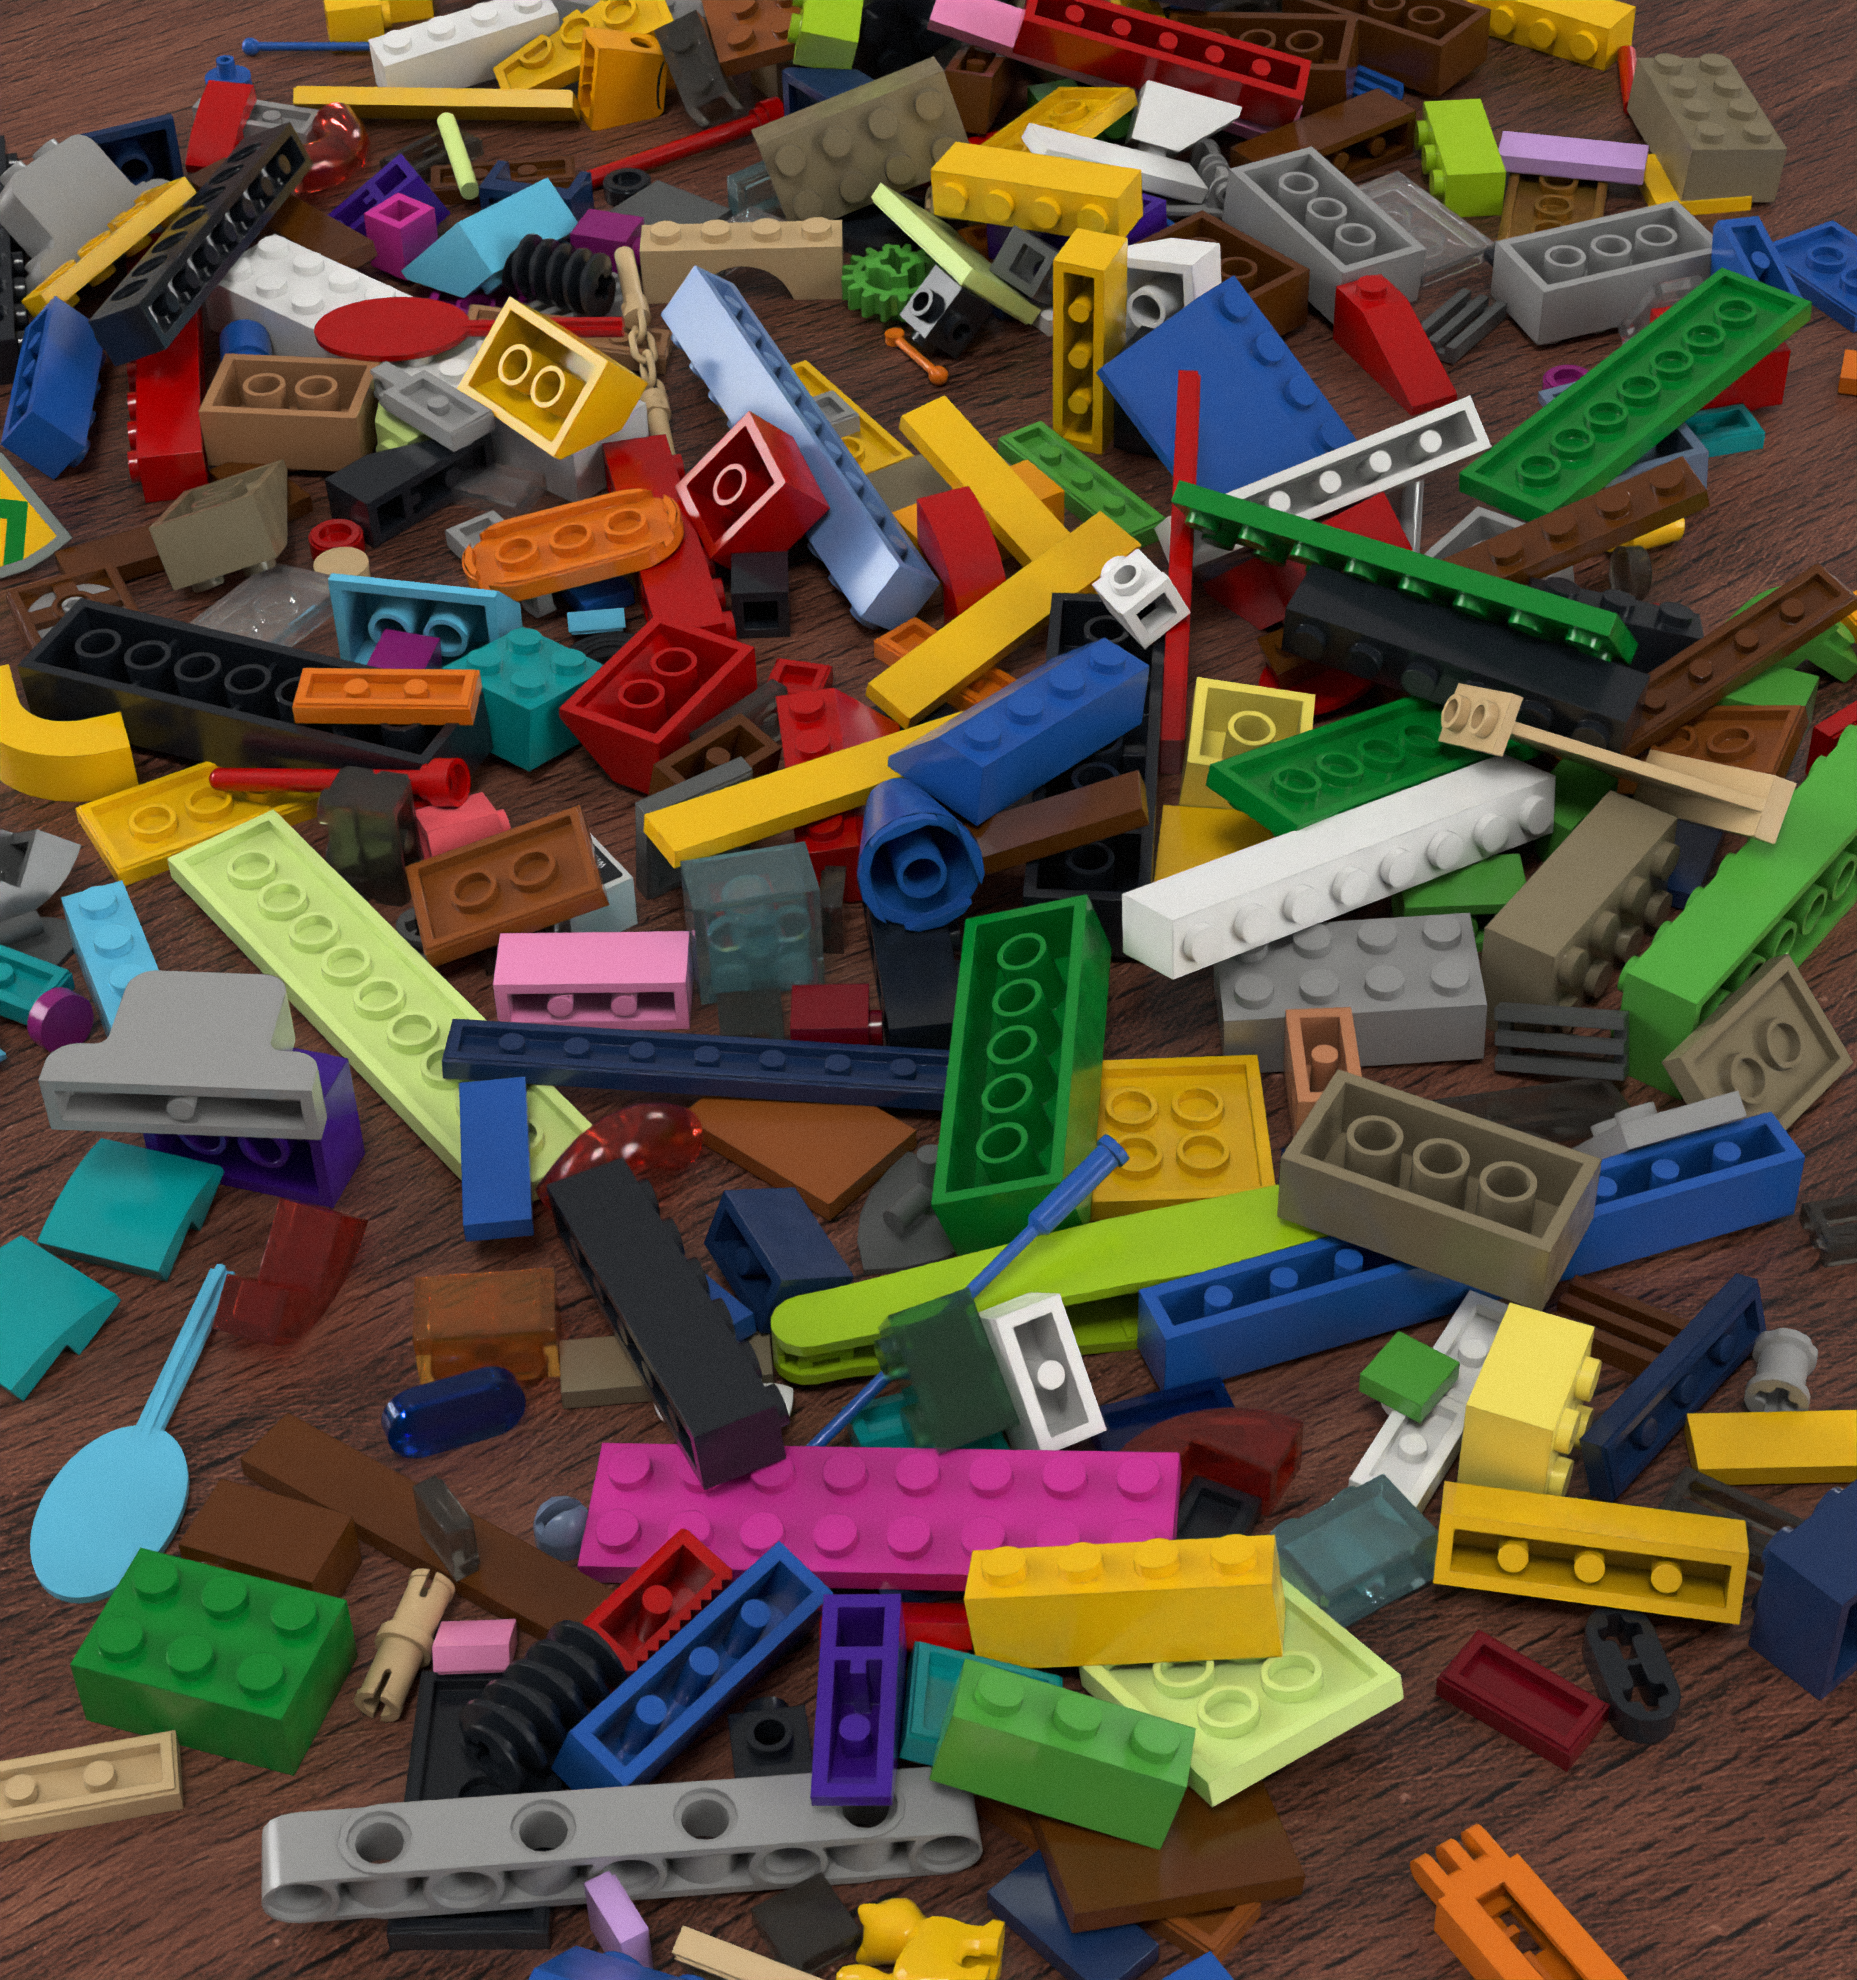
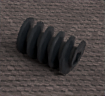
[502,233,616,317]
[459,1620,627,1793]

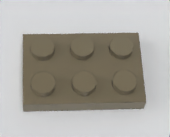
[1661,954,1853,1130]

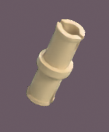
[354,1568,456,1722]

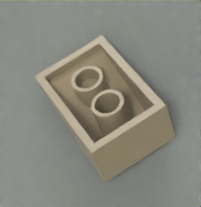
[148,459,287,593]

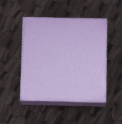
[584,1871,654,1969]

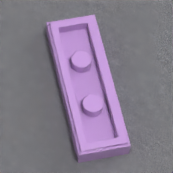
[1498,131,1649,186]

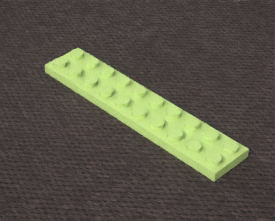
[167,809,611,1202]

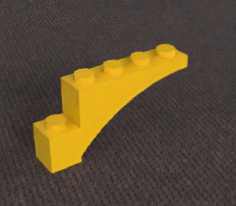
[323,0,434,53]

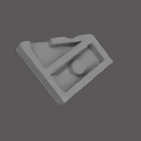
[1572,1091,1747,1159]

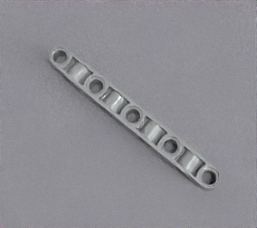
[261,1767,983,1923]

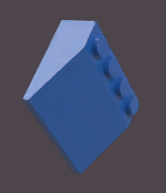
[1096,275,1357,494]

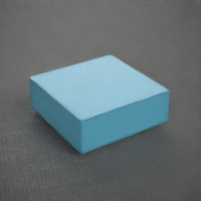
[567,608,626,635]

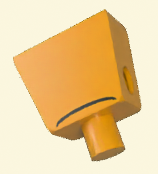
[577,27,689,131]

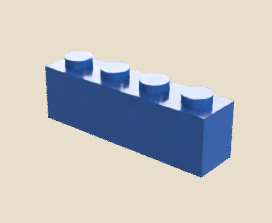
[0,296,106,480]
[551,1541,834,1790]

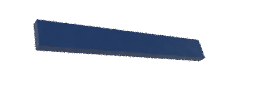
[442,1019,950,1111]

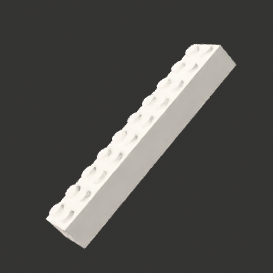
[205,234,649,502]

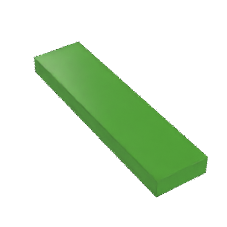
[998,421,1166,549]

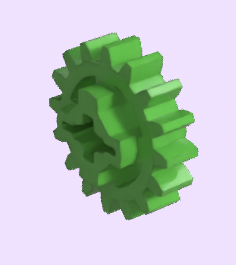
[841,244,944,322]

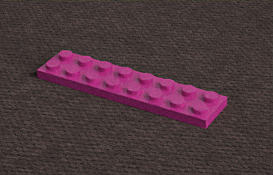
[577,1443,1182,1591]

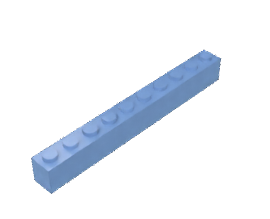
[661,266,940,631]

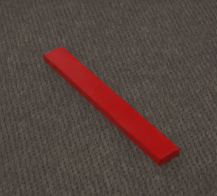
[1160,370,1201,774]

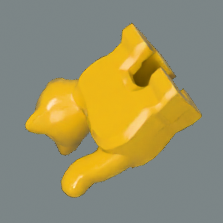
[836,1898,1005,1980]

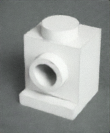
[1092,548,1191,649]

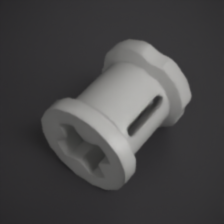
[1744,1328,1818,1412]

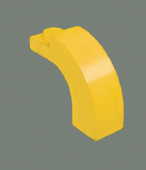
[0,664,139,802]

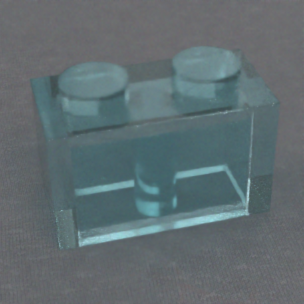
[1269,1474,1439,1628]

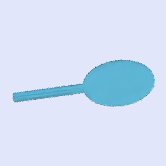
[30,1264,236,1604]

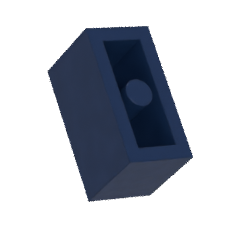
[704,1187,854,1333]

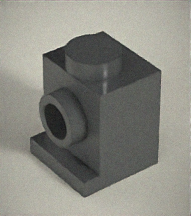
[989,225,1060,307]

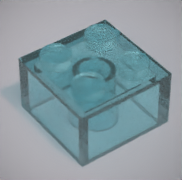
[680,841,825,1005]

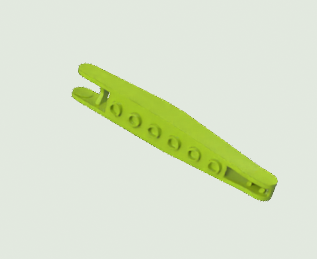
[771,1184,1329,1385]

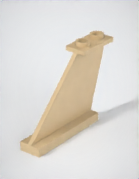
[1438,683,1797,844]

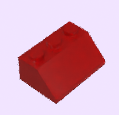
[1202,491,1413,630]
[559,614,759,794]

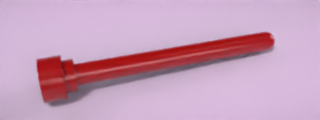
[586,96,784,189]
[209,758,471,807]

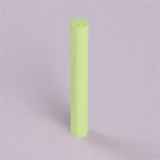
[437,112,479,200]

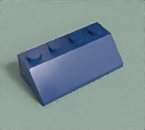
[887,638,1150,826]

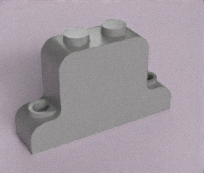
[0,134,189,296]
[38,970,327,1140]

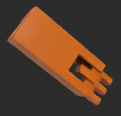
[1410,1824,1628,1980]

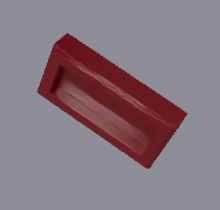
[1435,1629,1610,1772]

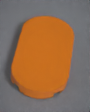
[462,488,684,601]

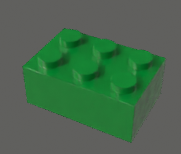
[70,1547,358,1776]

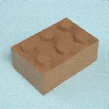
[198,353,380,473]

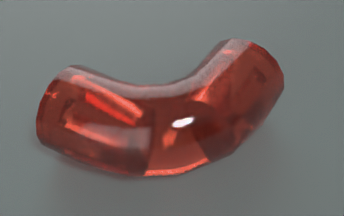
[294,102,370,195]
[535,1102,703,1211]

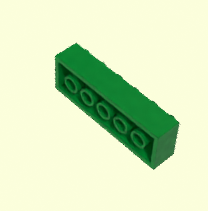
[931,894,1112,1256]

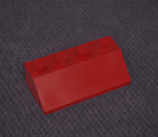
[776,688,900,909]

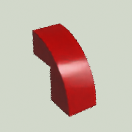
[916,486,1006,626]

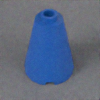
[857,778,985,932]

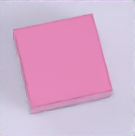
[432,1619,518,1675]

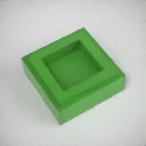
[1359,1331,1460,1423]

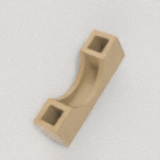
[640,217,844,304]

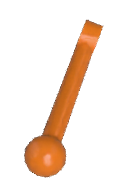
[885,328,949,386]

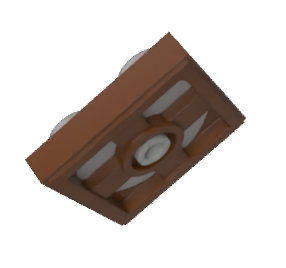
[5,561,140,651]

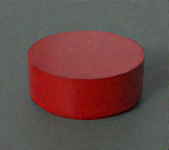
[308,519,365,561]

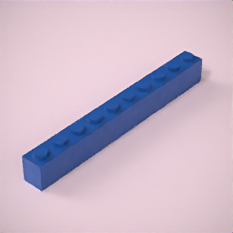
[1137,1111,1805,1397]

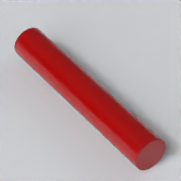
[1617,45,1637,116]

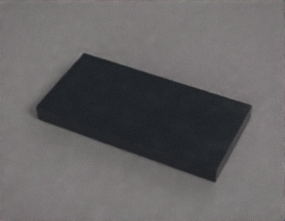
[386,1671,571,1950]

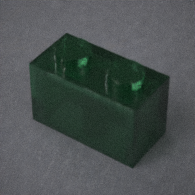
[874,1287,1020,1455]

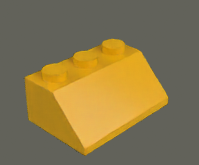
[457,296,648,460]

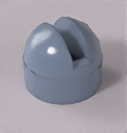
[533,1496,588,1561]

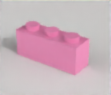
[493,931,694,1030]

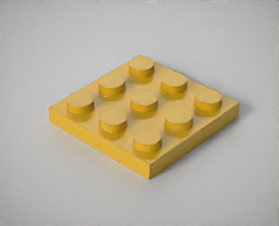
[1090,1055,1275,1221]

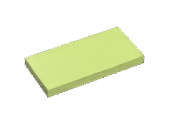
[871,183,1041,325]

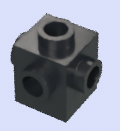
[899,265,994,359]

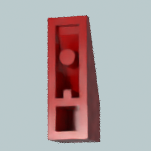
[1333,274,1457,416]

